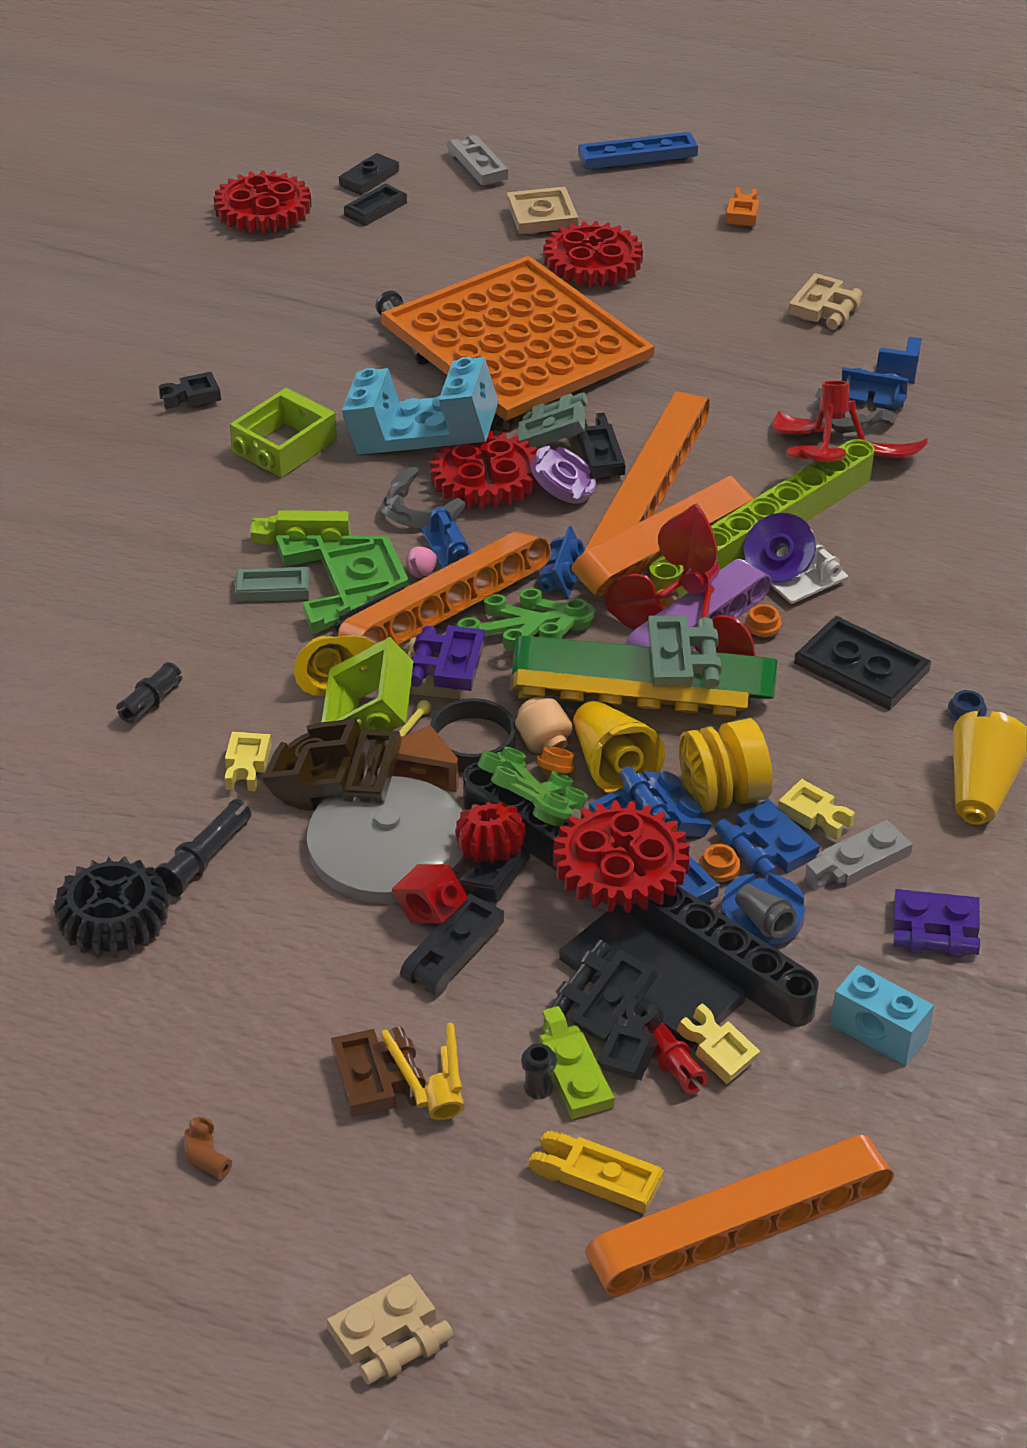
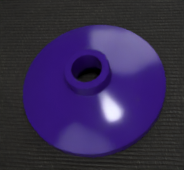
[744,513,816,583]

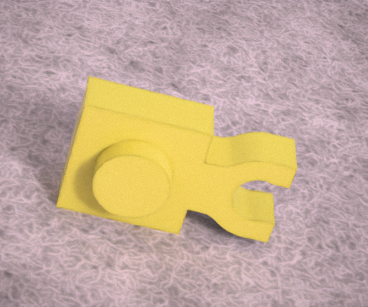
[224,732,272,792]
[778,779,855,840]
[677,1003,760,1084]

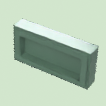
[235,567,309,602]

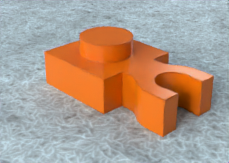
[725,187,759,227]

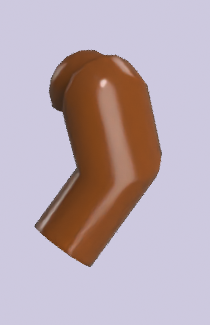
[184,1116,232,1180]

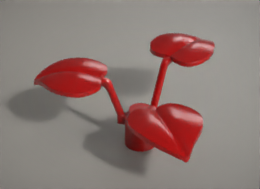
[773,380,928,462]
[605,503,756,656]

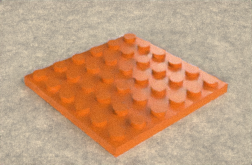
[381,255,655,421]

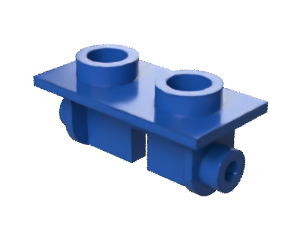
[842,367,908,410]
[421,507,472,569]
[537,526,585,599]

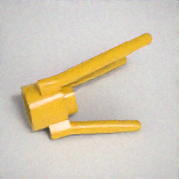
[381,1023,465,1120]

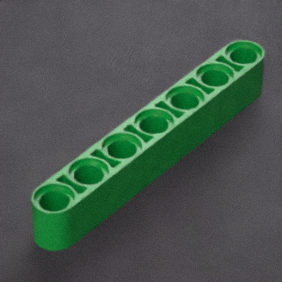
[512,636,778,699]

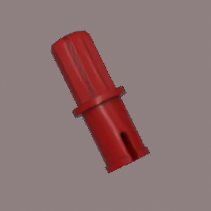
[650,1022,708,1094]

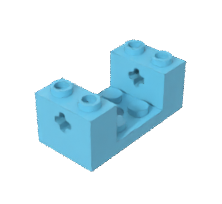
[341,357,498,455]

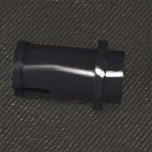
[521,1043,557,1099]

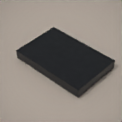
[794,616,931,710]

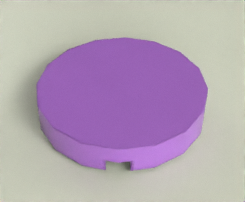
[530,446,596,503]

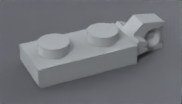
[804,820,913,891]

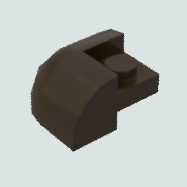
[262,718,365,810]

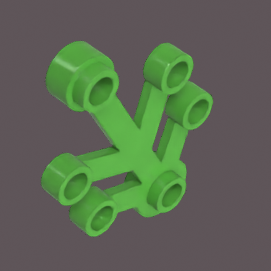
[457,588,595,651]
[478,747,588,827]

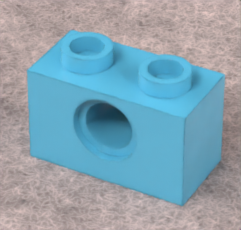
[830,965,934,1066]

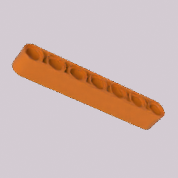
[571,476,755,597]
[338,531,551,645]
[585,1135,894,1296]

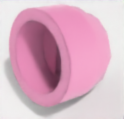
[407,547,437,578]

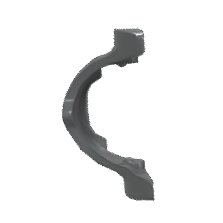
[815,388,898,434]
[380,467,465,530]

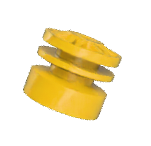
[679,718,773,813]

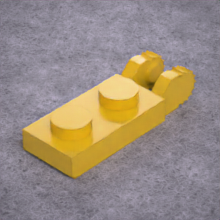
[527,1130,664,1214]

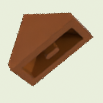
[380,725,459,792]

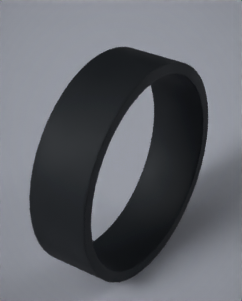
[430,698,516,773]

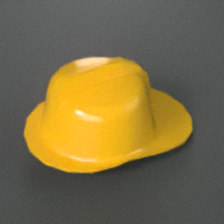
[293,636,376,696]

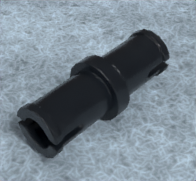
[116,662,183,723]

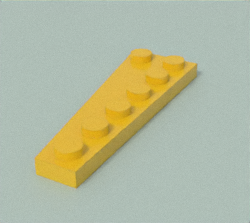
[509,669,749,717]

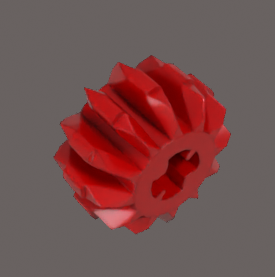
[455,801,526,864]

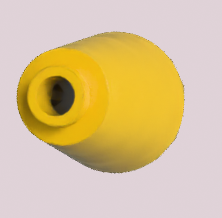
[573,701,665,794]
[952,711,1027,825]

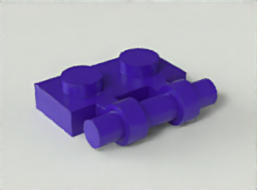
[411,625,485,691]
[893,889,980,958]

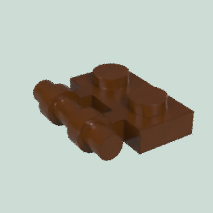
[331,1027,426,1117]

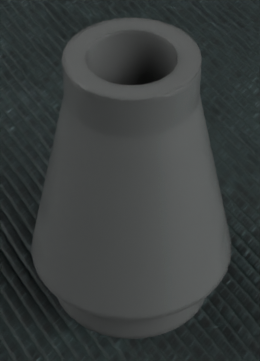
[735,884,797,939]

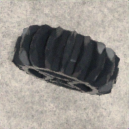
[54,855,169,957]

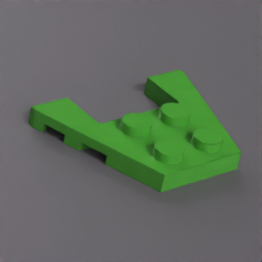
[276,535,409,634]

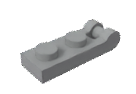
[447,134,508,186]

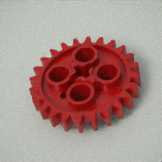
[213,170,312,234]
[543,221,643,287]
[430,431,540,509]
[553,800,690,913]

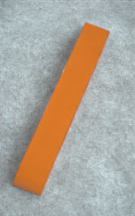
[583,391,710,553]

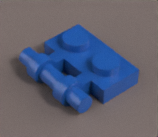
[619,766,712,837]
[714,799,820,879]

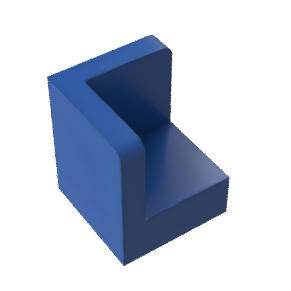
[876,337,922,384]

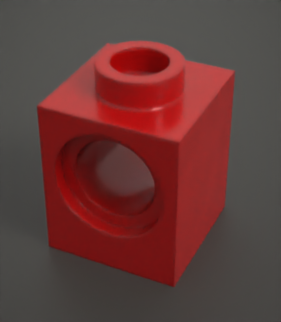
[391,864,468,924]

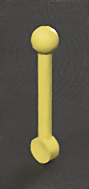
[386,700,432,743]

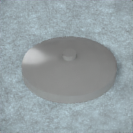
[307,776,467,904]

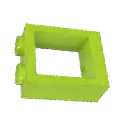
[229,388,337,478]
[321,637,413,741]

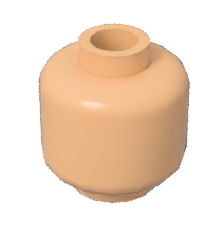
[515,696,572,754]

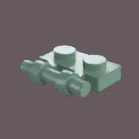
[517,392,588,449]
[647,615,722,688]

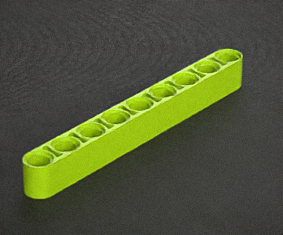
[649,439,874,599]

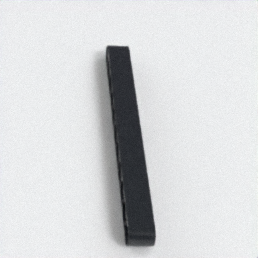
[463,762,819,1026]

